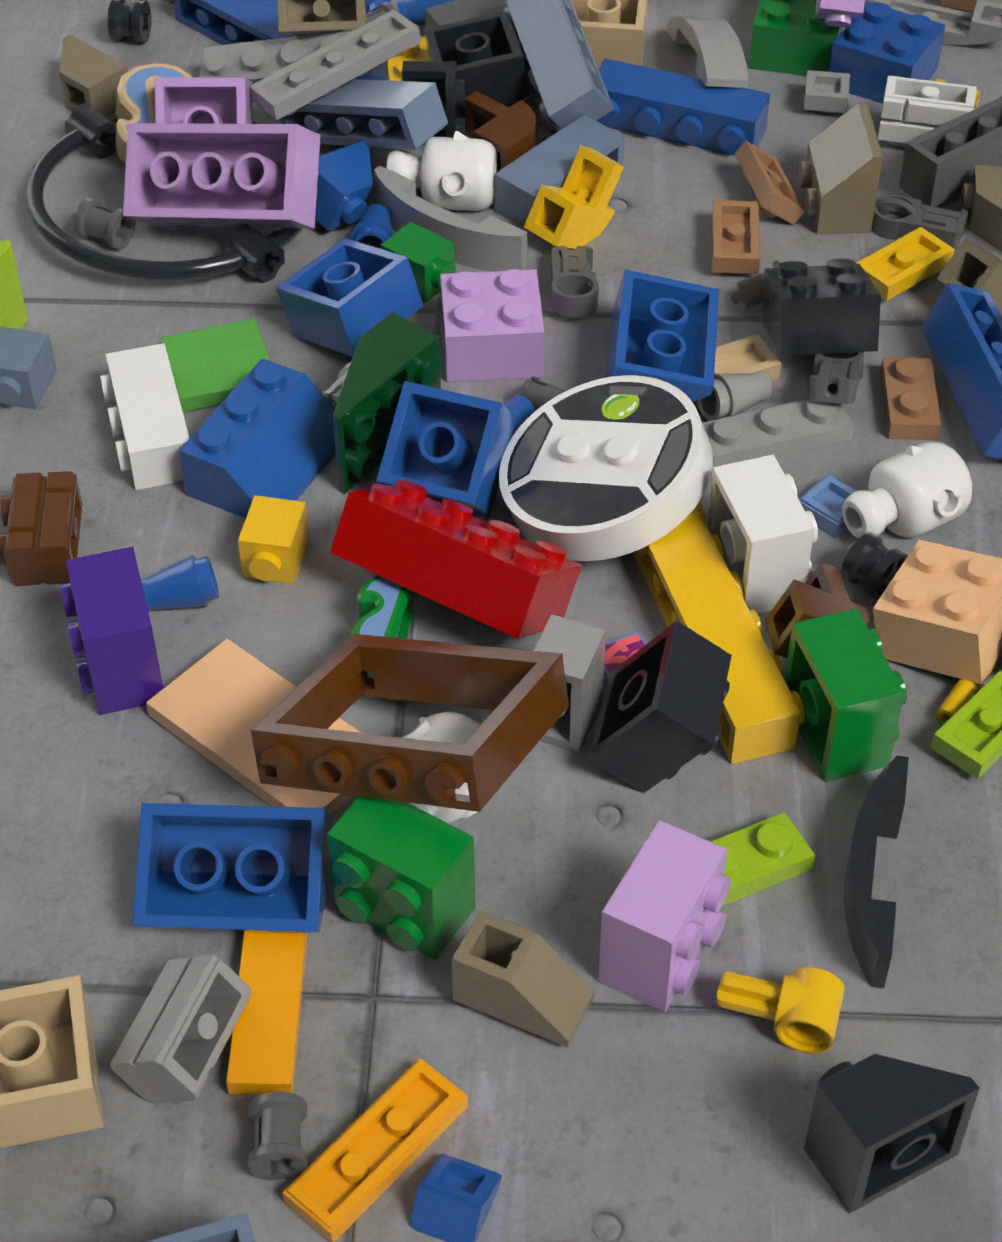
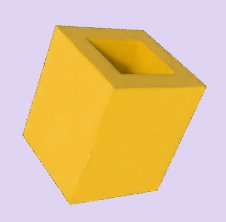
[238,495,310,584]

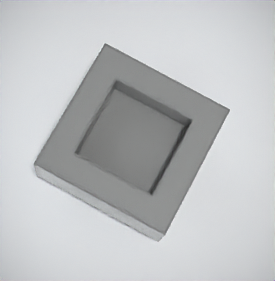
[803,70,850,114]

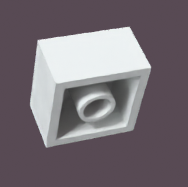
[707,454,818,614]

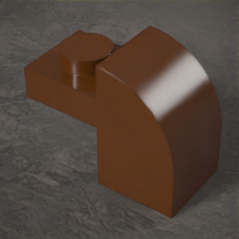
[465,91,536,172]
[765,561,870,659]

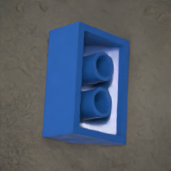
[605,269,719,402]
[179,358,336,518]
[132,803,333,933]

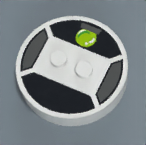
[499,375,713,561]

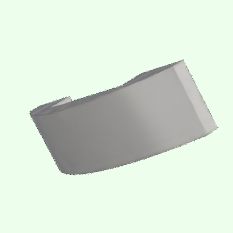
[864,0,1002,45]
[666,16,749,88]
[374,166,527,271]

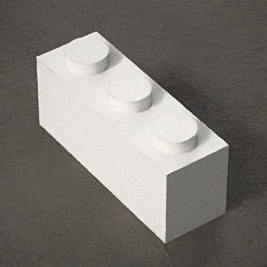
[100,343,190,490]

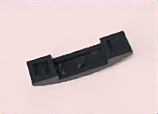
[844,755,909,989]

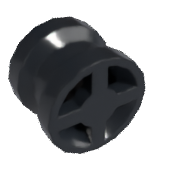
[107,0,152,43]
[841,532,908,600]

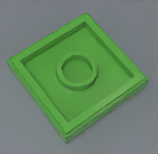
[161,318,270,412]

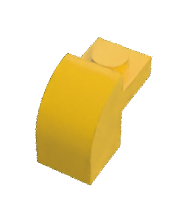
[524,145,624,249]

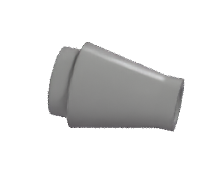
[697,371,773,420]

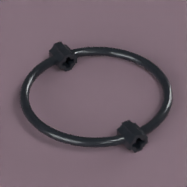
[25,103,303,283]

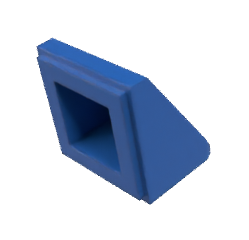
[410,1154,502,1242]

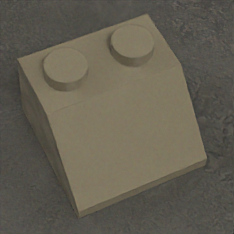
[798,103,883,234]

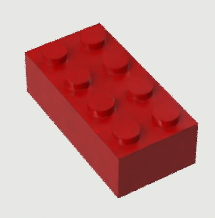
[330,480,582,639]

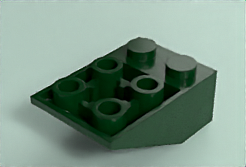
[333,312,441,494]

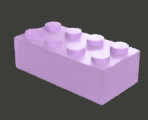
[123,123,320,228]

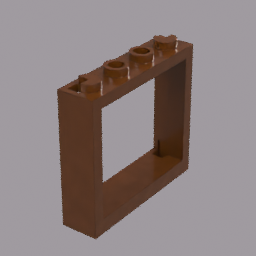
[250,634,569,812]

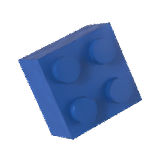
[829,2,945,104]
[276,238,423,357]
[376,381,516,516]

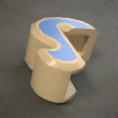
[115,63,192,164]

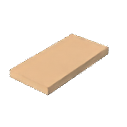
[146,638,361,815]

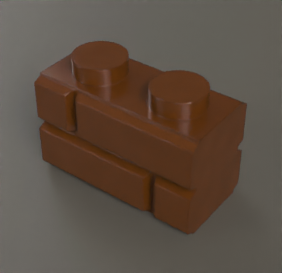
[0,471,83,586]

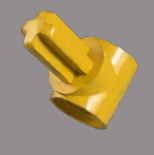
[716,967,845,1054]

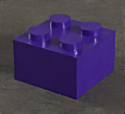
[60,546,164,715]

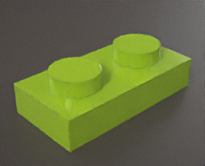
[931,670,1002,779]
[711,812,815,907]

